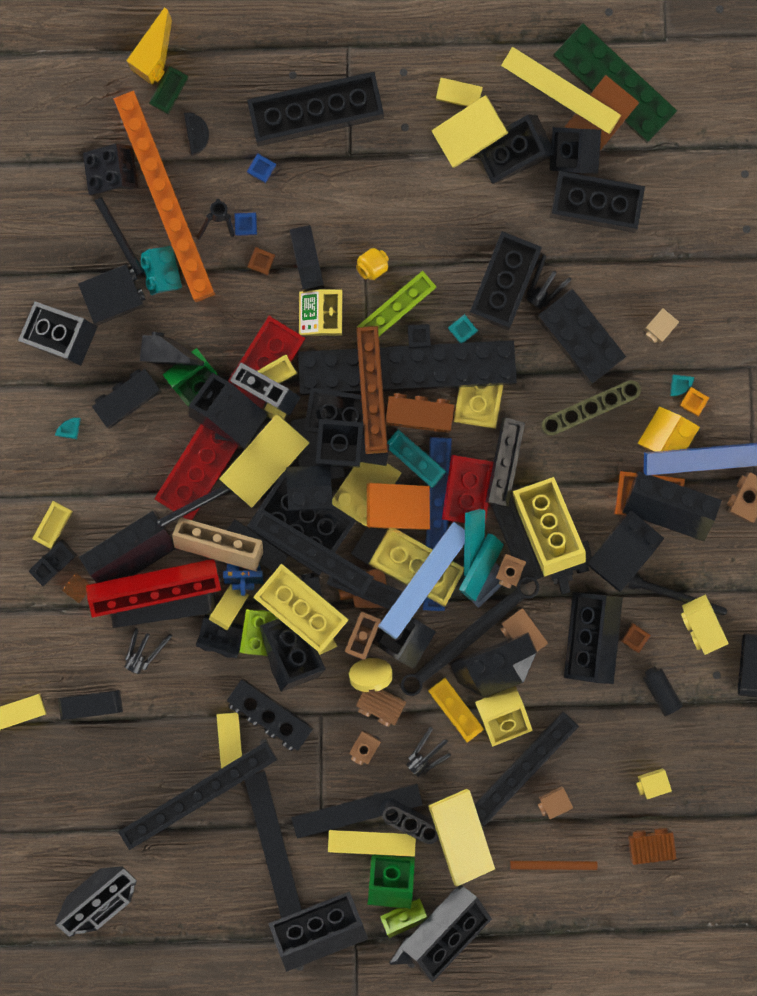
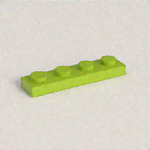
[357,271,437,337]

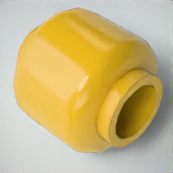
[356,248,389,280]

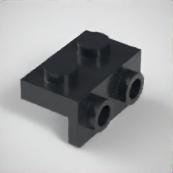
[196,614,244,658]

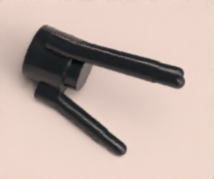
[197,199,235,240]
[526,254,572,309]
[124,628,172,674]
[406,727,451,777]

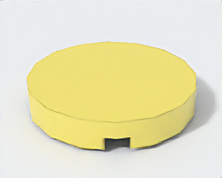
[349,658,393,692]

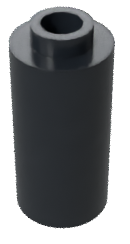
[643,666,683,716]

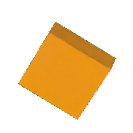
[679,387,709,417]

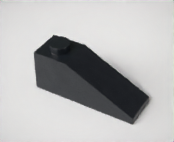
[289,225,324,291]
[140,332,204,366]
[230,363,300,416]

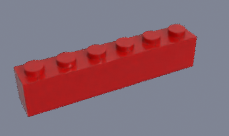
[86,559,221,618]

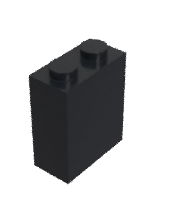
[78,264,146,326]

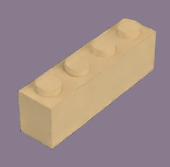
[172,517,263,571]

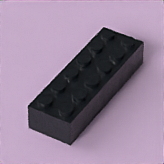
[247,72,384,147]

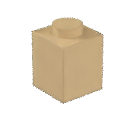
[644,308,679,344]

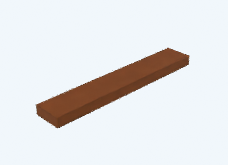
[356,326,388,454]

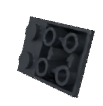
[189,373,268,449]

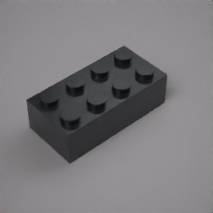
[550,171,645,233]
[469,231,542,331]
[537,289,627,385]

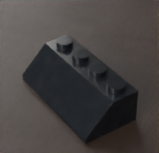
[622,471,722,541]
[79,511,176,583]
[564,592,623,684]
[400,885,492,983]
[268,891,368,972]

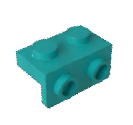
[141,246,182,295]

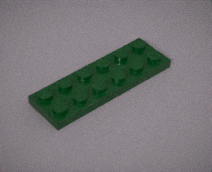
[553,23,677,143]

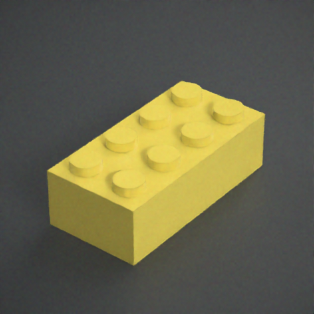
[513,477,586,577]

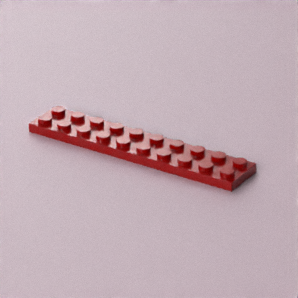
[154,316,306,521]

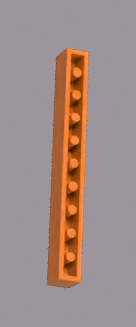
[113,90,216,302]

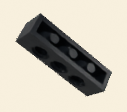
[227,678,313,751]

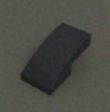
[28,539,77,587]

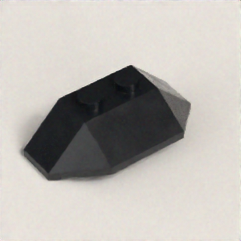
[449,632,537,697]
[55,866,137,937]

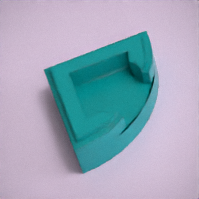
[670,375,694,397]
[55,418,81,440]

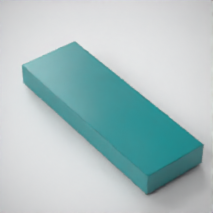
[387,429,447,488]
[464,509,485,576]
[459,533,504,601]

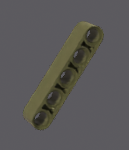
[541,380,641,436]

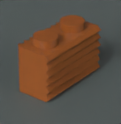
[628,828,677,865]

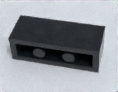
[92,369,162,429]

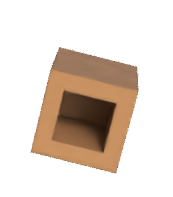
[537,786,573,819]

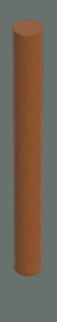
[510,861,598,870]

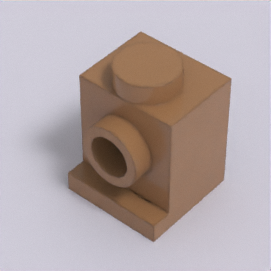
[495,554,526,588]
[349,730,381,766]

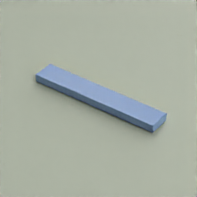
[378,522,465,640]

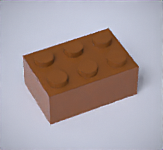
[385,393,454,433]

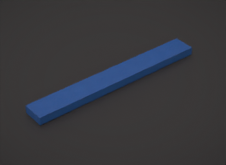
[423,437,452,611]

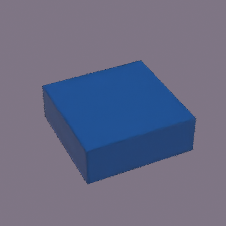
[247,153,276,184]
[234,212,257,236]

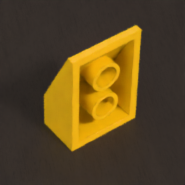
[126,7,172,85]

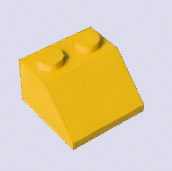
[637,406,700,452]

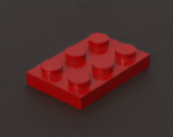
[442,455,493,524]

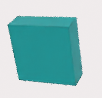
[448,314,478,343]

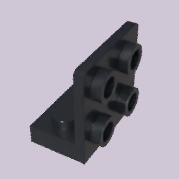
[83,143,138,195]

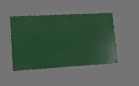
[149,66,189,115]

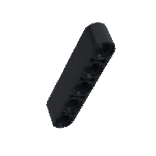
[111,592,217,628]

